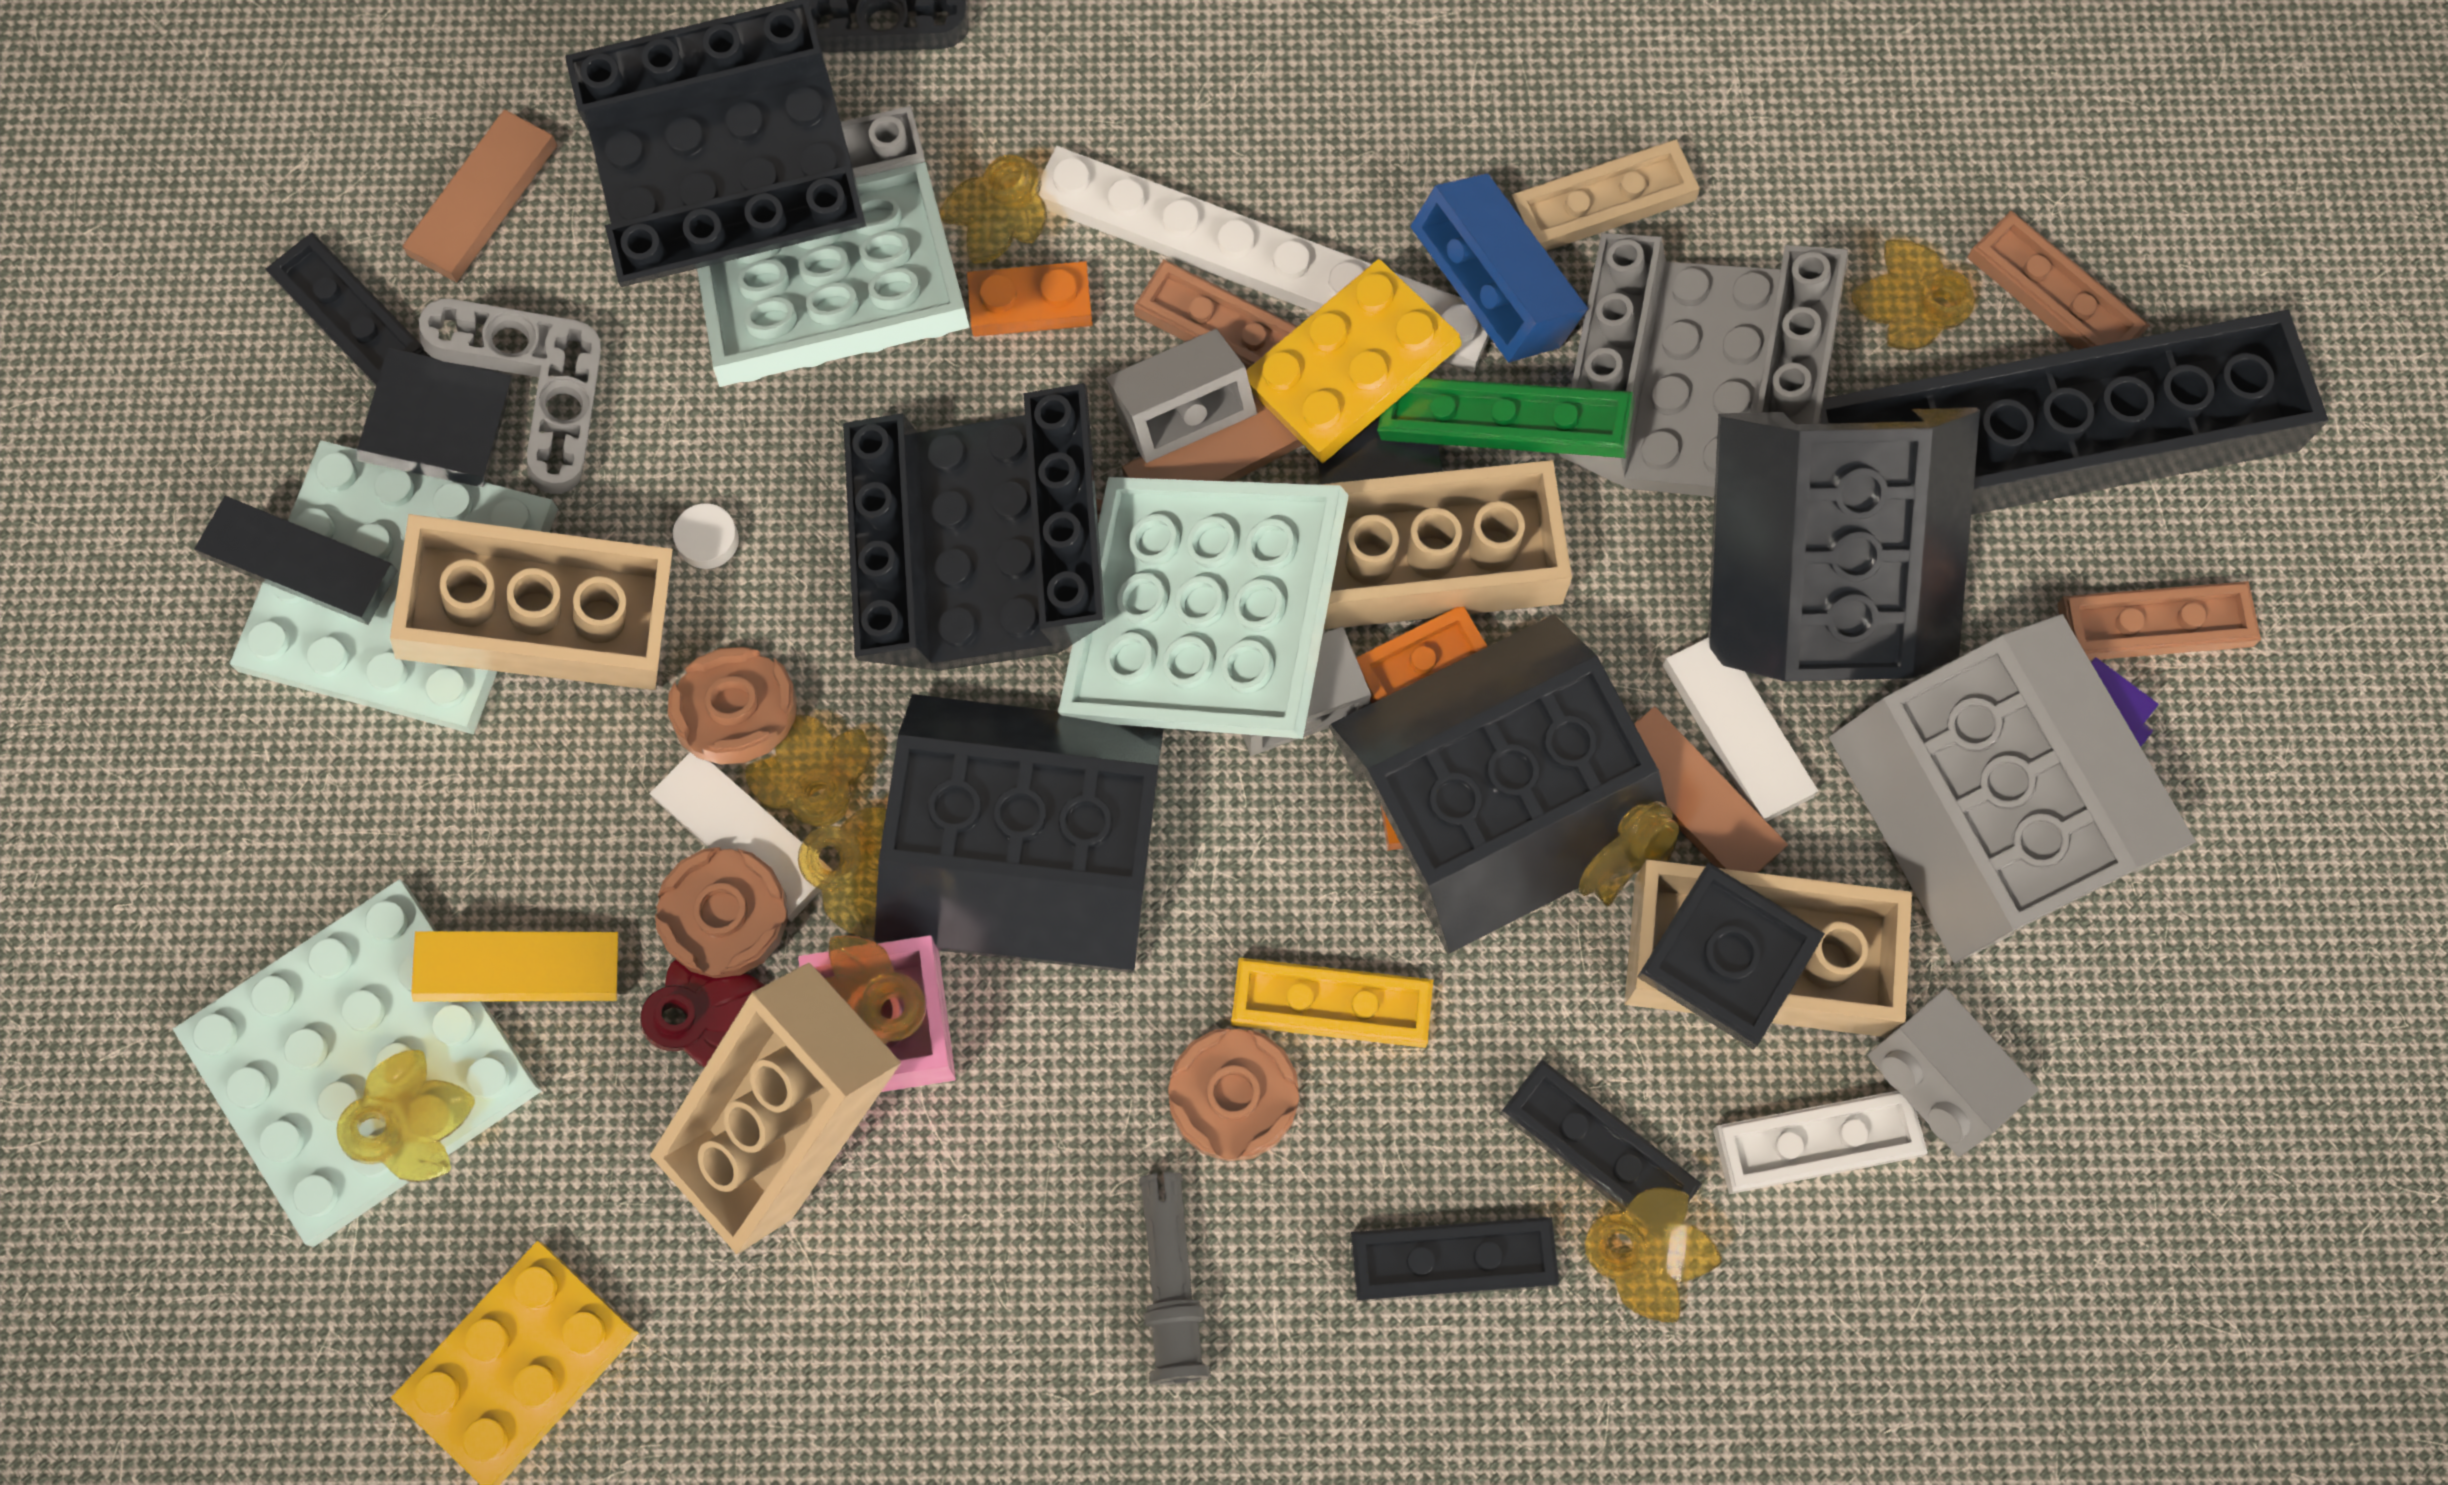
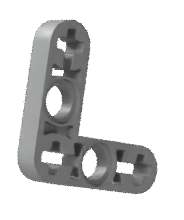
[419,299,601,494]

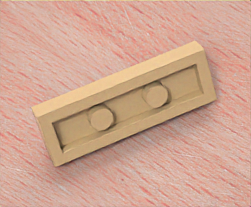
[1510,139,1700,251]

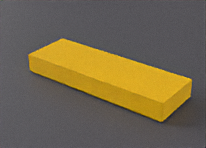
[411,931,618,1002]
[1231,958,1433,1048]

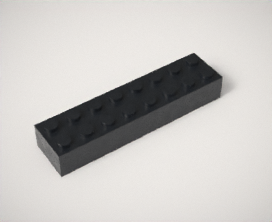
[1820,309,2329,515]

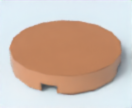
[668,647,797,765]
[655,847,788,978]
[1168,1028,1299,1162]

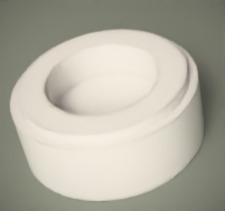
[673,503,739,569]

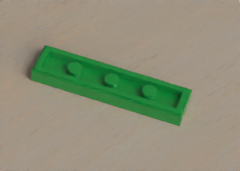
[1377,378,1635,458]

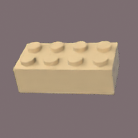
[1320,460,1572,630]
[390,514,673,690]
[1624,860,1912,1037]
[650,962,901,1254]

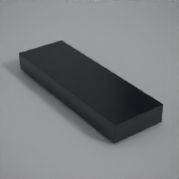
[265,232,431,387]
[194,496,398,625]
[1500,1060,1702,1239]
[1350,1217,1559,1302]

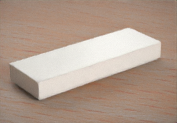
[1663,637,1818,822]
[649,752,835,922]
[1713,1091,1928,1194]

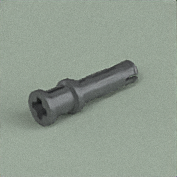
[1139,1172,1211,1385]

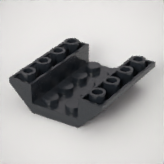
[565,0,866,287]
[843,383,1106,671]
[1708,408,1980,682]
[1329,615,1675,955]
[874,694,1164,973]

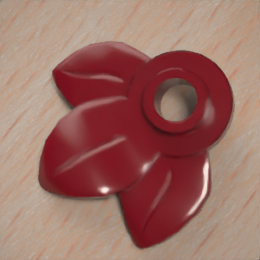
[640,959,765,1067]

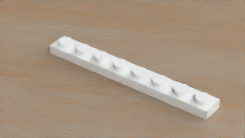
[1032,145,1489,373]

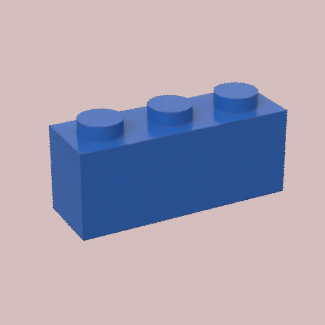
[1410,173,1588,363]

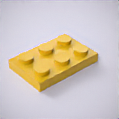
[1246,259,1462,464]
[391,1240,639,1485]

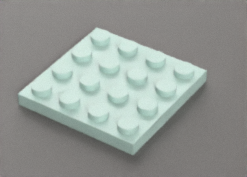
[697,162,969,387]
[230,440,558,734]
[1058,477,1349,739]
[173,879,542,1247]

